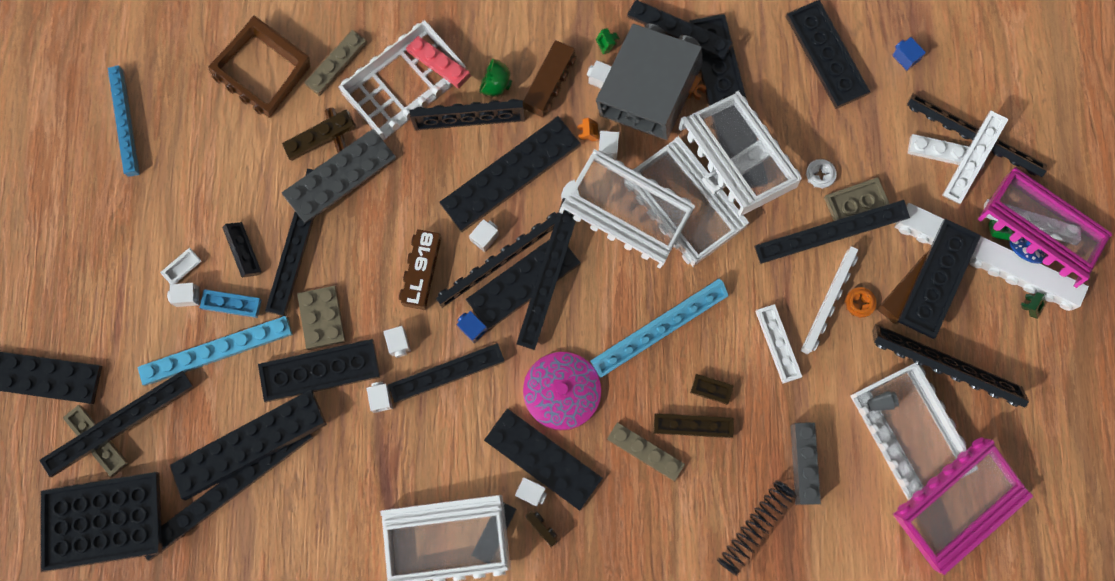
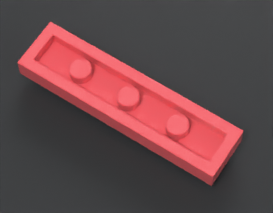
[406,36,471,89]

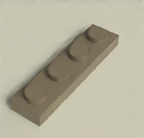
[304,30,367,96]
[63,405,129,477]
[607,422,685,481]

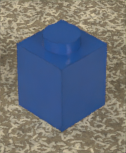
[892,37,926,71]
[456,311,488,344]

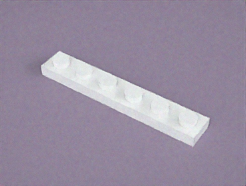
[801,246,858,354]

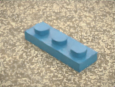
[199,290,262,318]

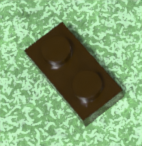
[690,374,734,405]
[525,511,558,547]

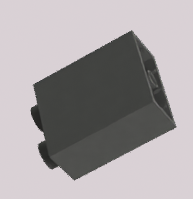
[596,23,703,140]

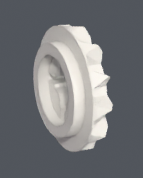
[805,159,836,189]

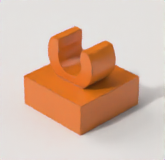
[688,76,706,100]
[577,117,599,142]

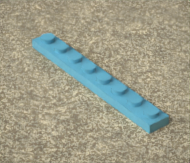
[591,279,729,378]
[137,316,293,386]

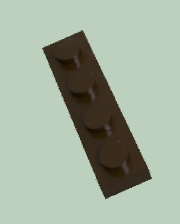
[282,109,356,161]
[653,414,734,438]

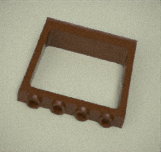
[208,15,311,118]

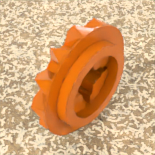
[844,287,876,318]

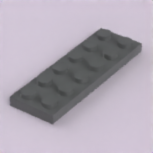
[282,129,396,224]

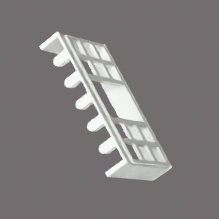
[339,20,467,140]

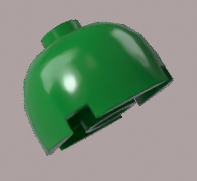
[479,59,512,97]

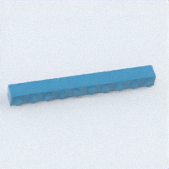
[108,65,140,177]

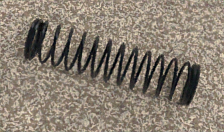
[717,480,797,576]

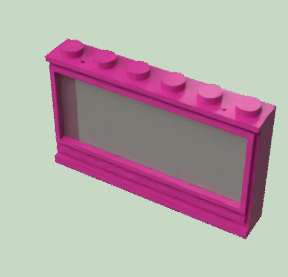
[978,167,1112,288]
[893,437,1033,575]

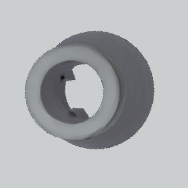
[867,391,899,411]

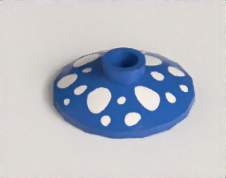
[1009,237,1046,264]

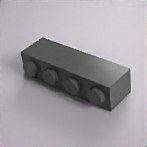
[790,423,821,505]

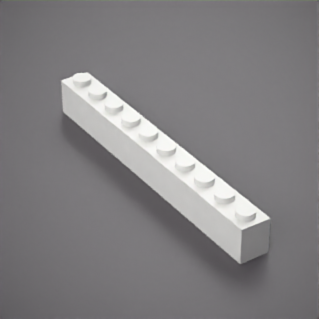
[894,203,1089,311]

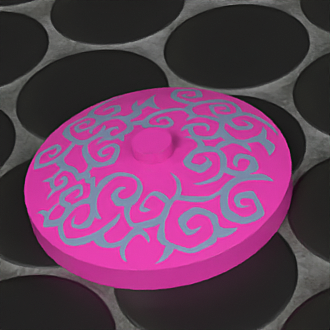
[523,352,601,430]

